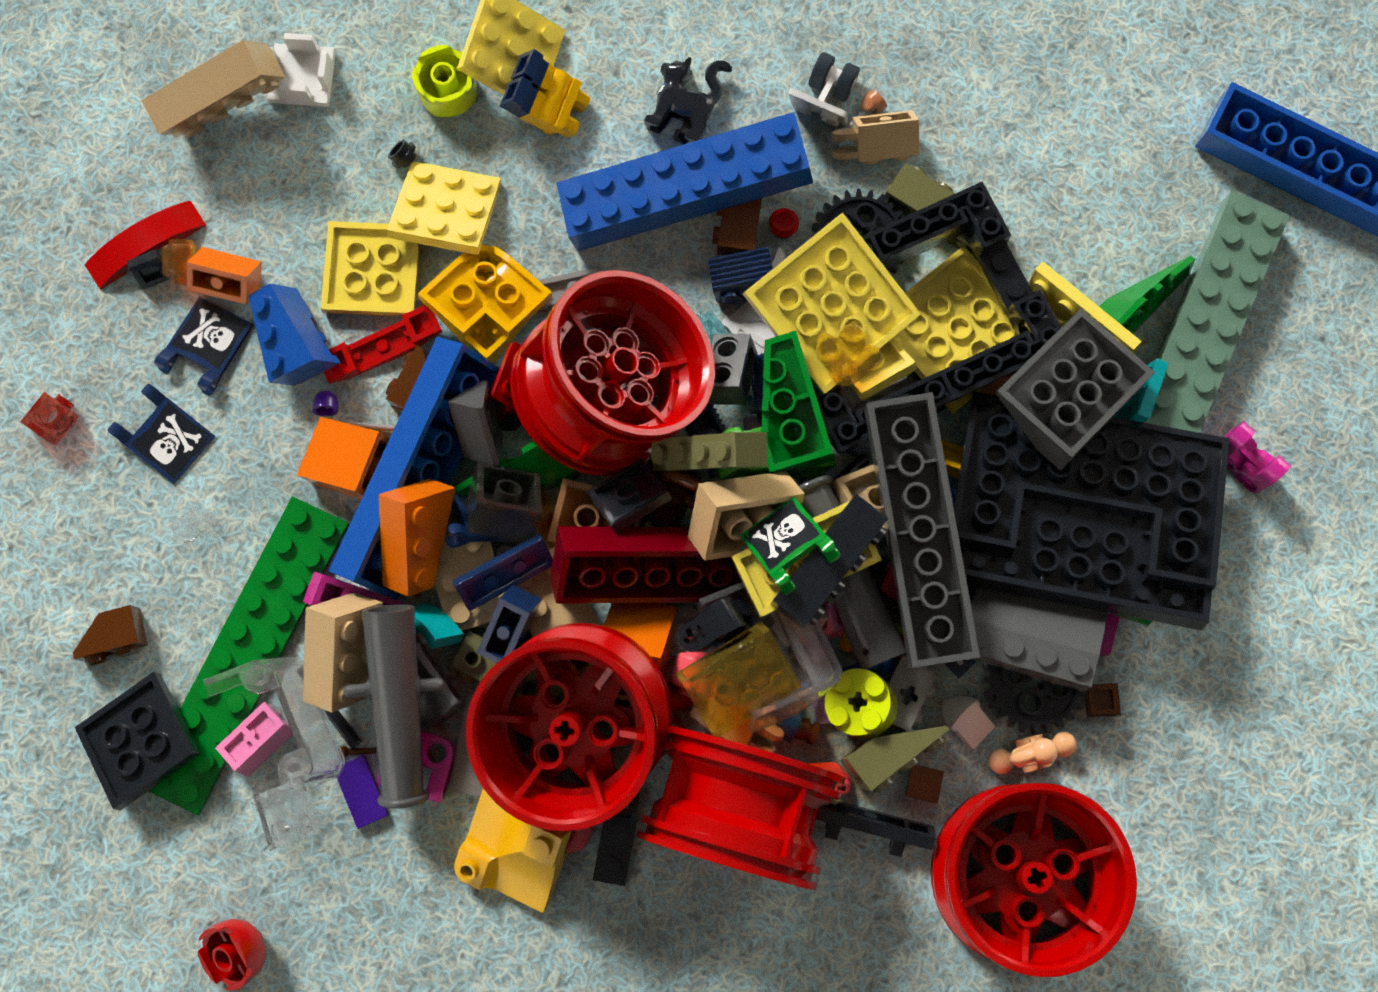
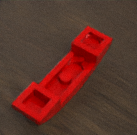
[84,201,207,290]
[324,305,443,384]

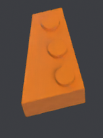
[379,479,455,597]

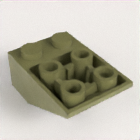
[840,726,950,793]

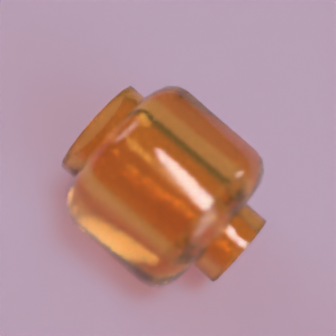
[161,239,201,285]

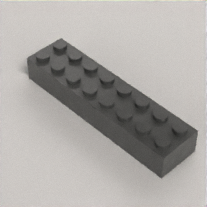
[864,392,980,669]

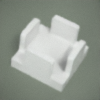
[267,33,336,107]

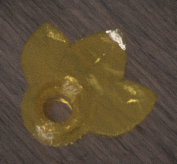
[816,321,879,386]

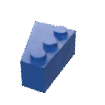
[248,283,340,386]

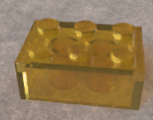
[675,622,802,737]

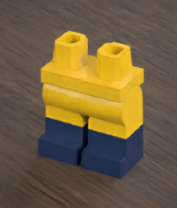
[499,49,590,137]

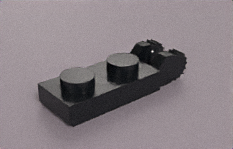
[592,793,640,886]

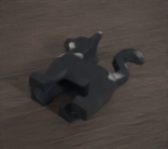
[644,57,732,144]

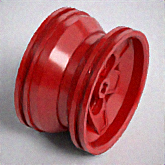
[466,623,672,831]
[930,783,1137,977]

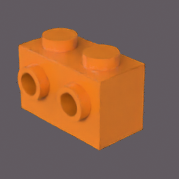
[187,247,262,304]

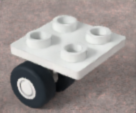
[788,52,860,127]

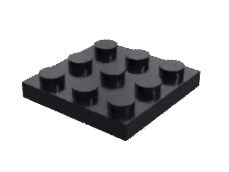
[74,672,201,811]

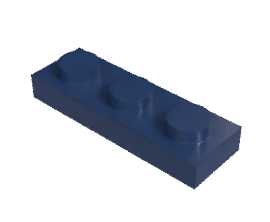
[452,534,553,612]

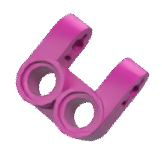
[1224,421,1291,493]
[377,731,456,804]

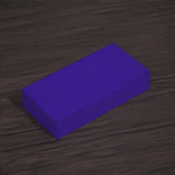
[333,755,389,829]

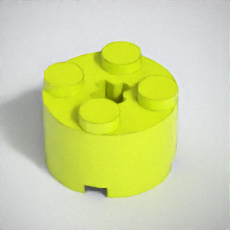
[412,45,478,117]
[825,669,898,739]

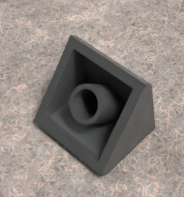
[447,380,503,466]

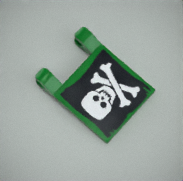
[740,497,841,595]

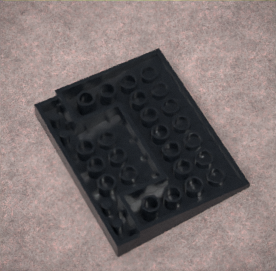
[953,391,1230,631]

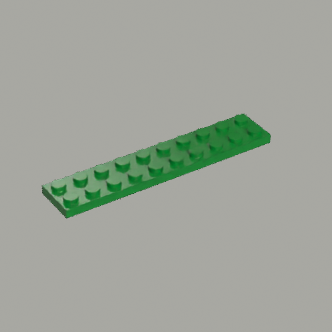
[148,496,350,815]

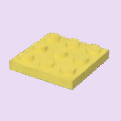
[457,0,565,95]
[387,161,501,255]
[321,221,421,316]

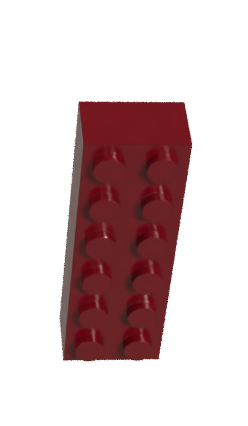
[550,526,748,604]

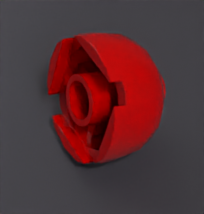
[198,919,267,991]

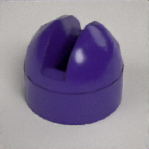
[312,391,338,416]

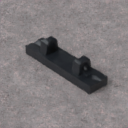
[815,800,936,857]

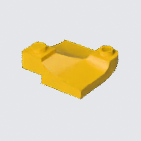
[418,245,552,363]
[454,789,571,913]

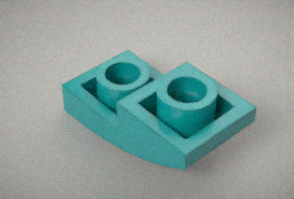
[413,602,464,649]

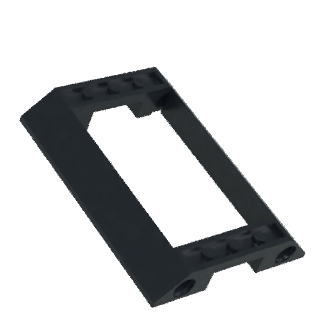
[774,181,1061,454]

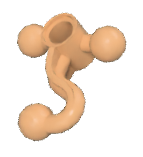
[989,732,1077,775]

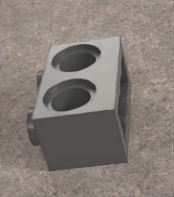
[709,334,758,405]

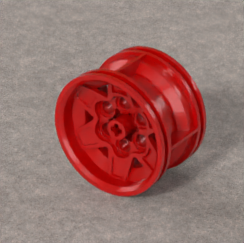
[510,270,715,476]
[636,726,846,890]

